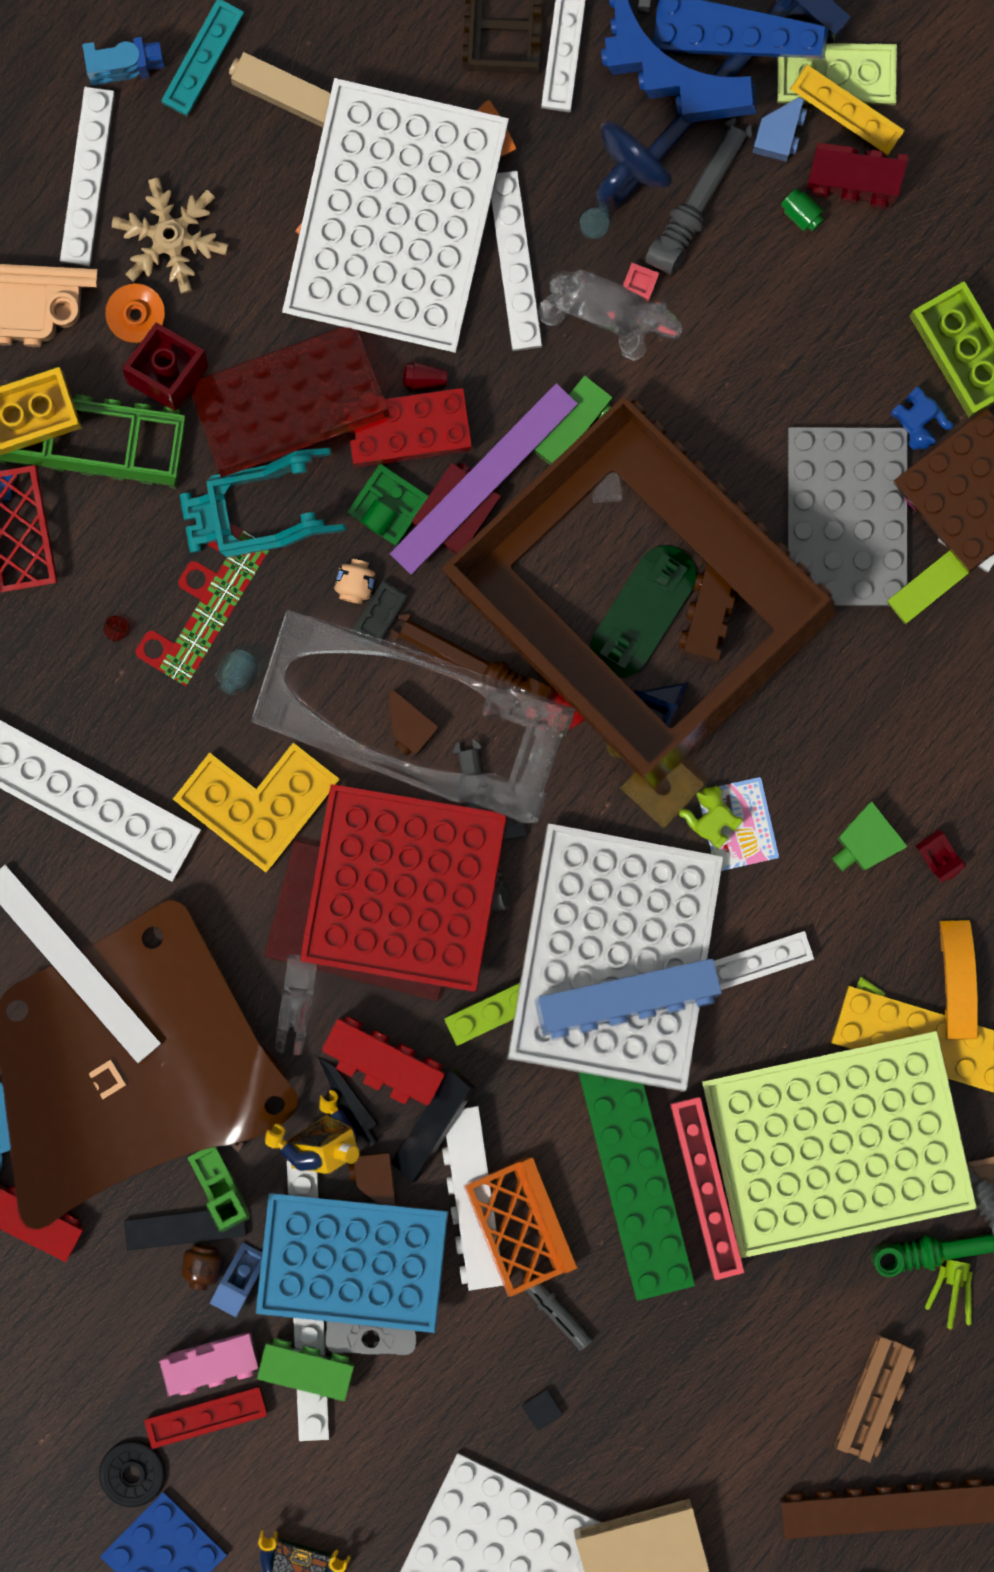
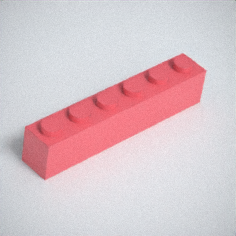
[670,1096,744,1280]

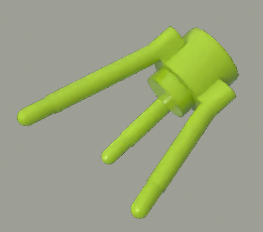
[925,1260,973,1329]

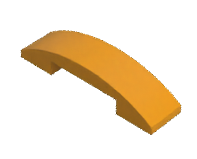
[939,920,978,1040]

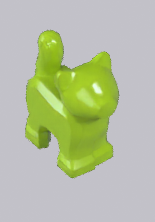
[679,786,744,849]

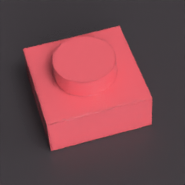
[621,263,659,302]

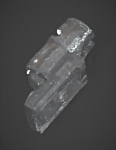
[274,954,318,1055]

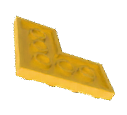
[173,743,340,873]

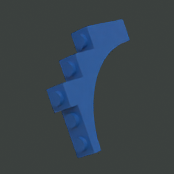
[601,0,757,123]

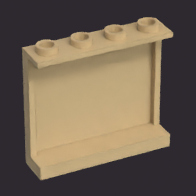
[574,1499,709,1572]

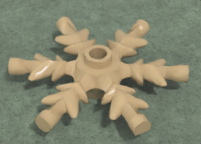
[111,178,229,294]

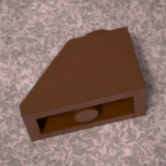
[389,689,439,756]
[349,1152,396,1206]

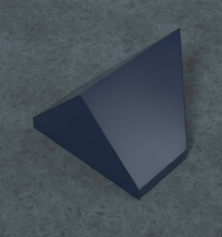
[634,682,689,727]

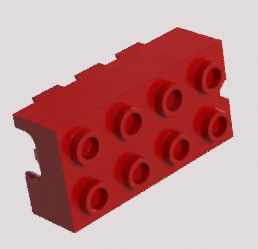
[345,388,472,468]
[322,1016,446,1106]

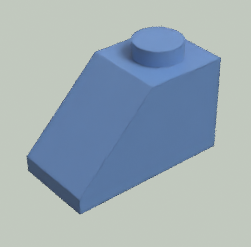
[210,1242,262,1317]

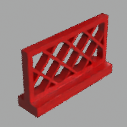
[0,465,58,593]

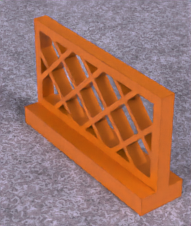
[463,1157,577,1297]

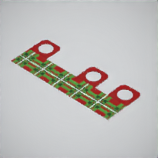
[136,522,269,686]

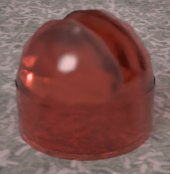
[103,616,129,642]

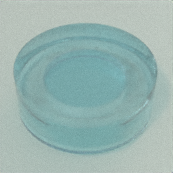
[580,208,609,239]

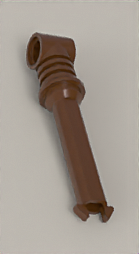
[390,614,554,718]

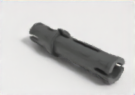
[519,1274,594,1351]

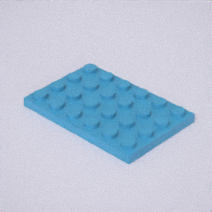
[256,1193,448,1333]

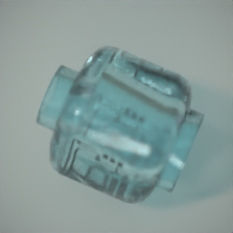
[214,649,259,695]

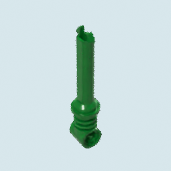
[871,1233,994,1277]

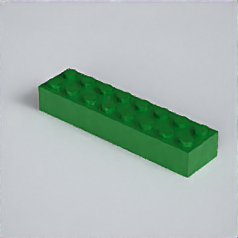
[578,1072,695,1301]

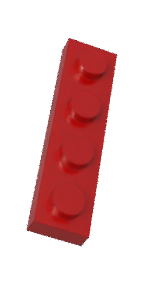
[144,1386,268,1449]

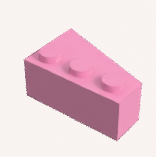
[159,1331,260,1396]

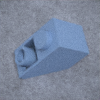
[752,98,807,162]

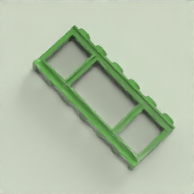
[0,395,187,489]

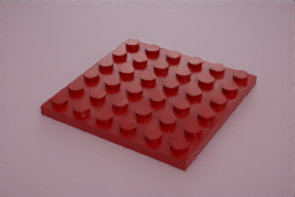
[300,784,508,992]

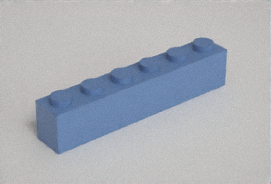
[534,958,721,1040]

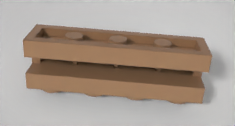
[834,1334,916,1462]

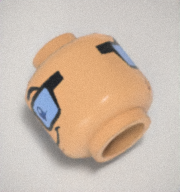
[334,559,376,604]

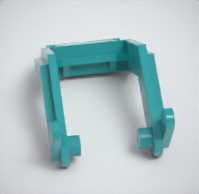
[179,448,346,558]

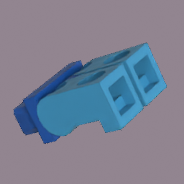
[82,37,164,86]

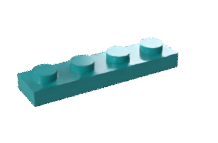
[161,0,245,117]

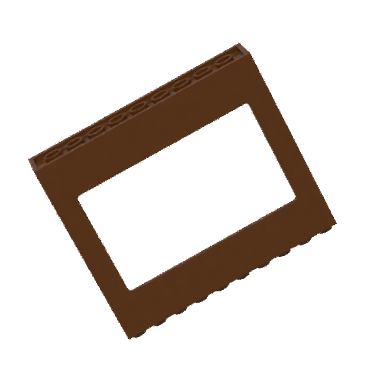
[441,396,836,789]

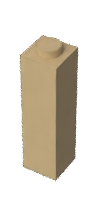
[229,52,331,127]

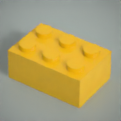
[0,367,82,455]

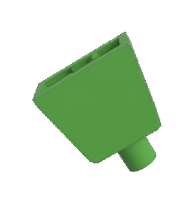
[831,802,907,872]

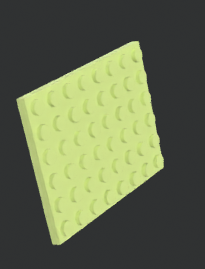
[702,1031,977,1258]

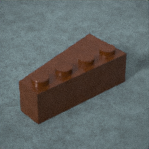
[678,559,736,665]

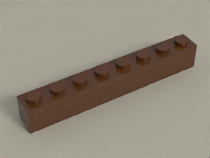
[780,1478,994,1539]

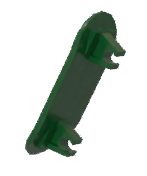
[591,546,696,677]

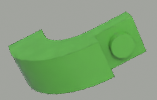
[188,1147,250,1232]

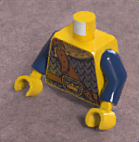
[265,1090,359,1174]

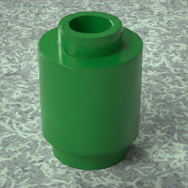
[780,188,825,232]

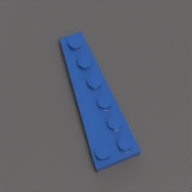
[653,0,828,59]

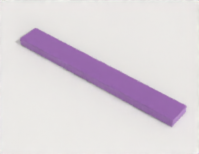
[390,383,578,575]

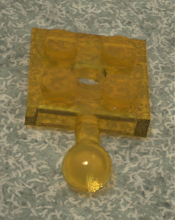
[606,743,704,828]

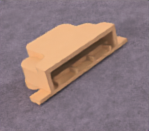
[0,264,98,347]

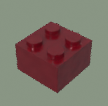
[122,322,209,412]

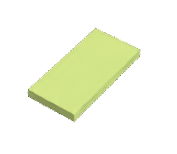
[777,43,897,105]

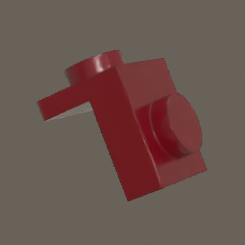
[915,829,966,882]

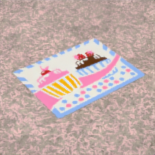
[698,777,779,871]

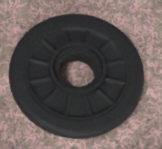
[99,1441,165,1507]

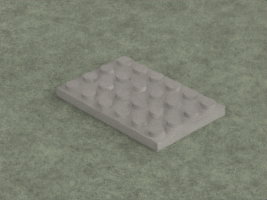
[788,427,907,606]

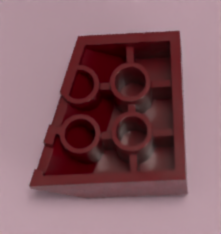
[806,143,909,209]

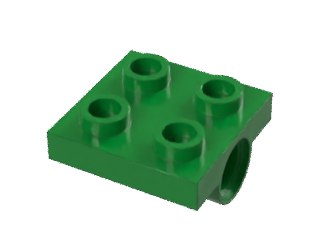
[347,464,429,547]

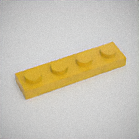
[790,64,905,155]

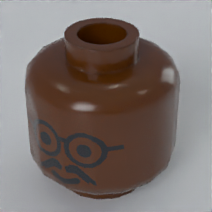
[181,1244,222,1290]

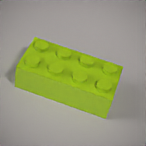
[910,281,994,418]

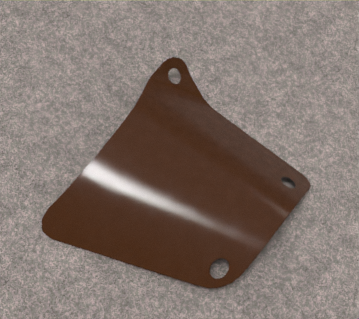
[0,900,298,1230]

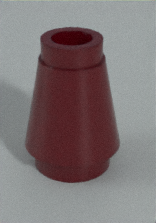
[403,361,447,390]

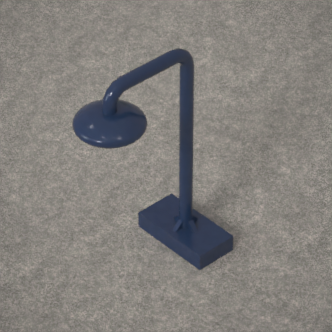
[596,0,851,214]

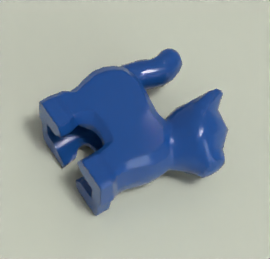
[890,386,954,450]

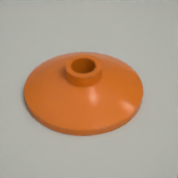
[105,284,165,343]

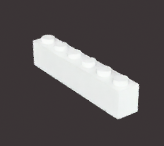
[442,1106,504,1291]

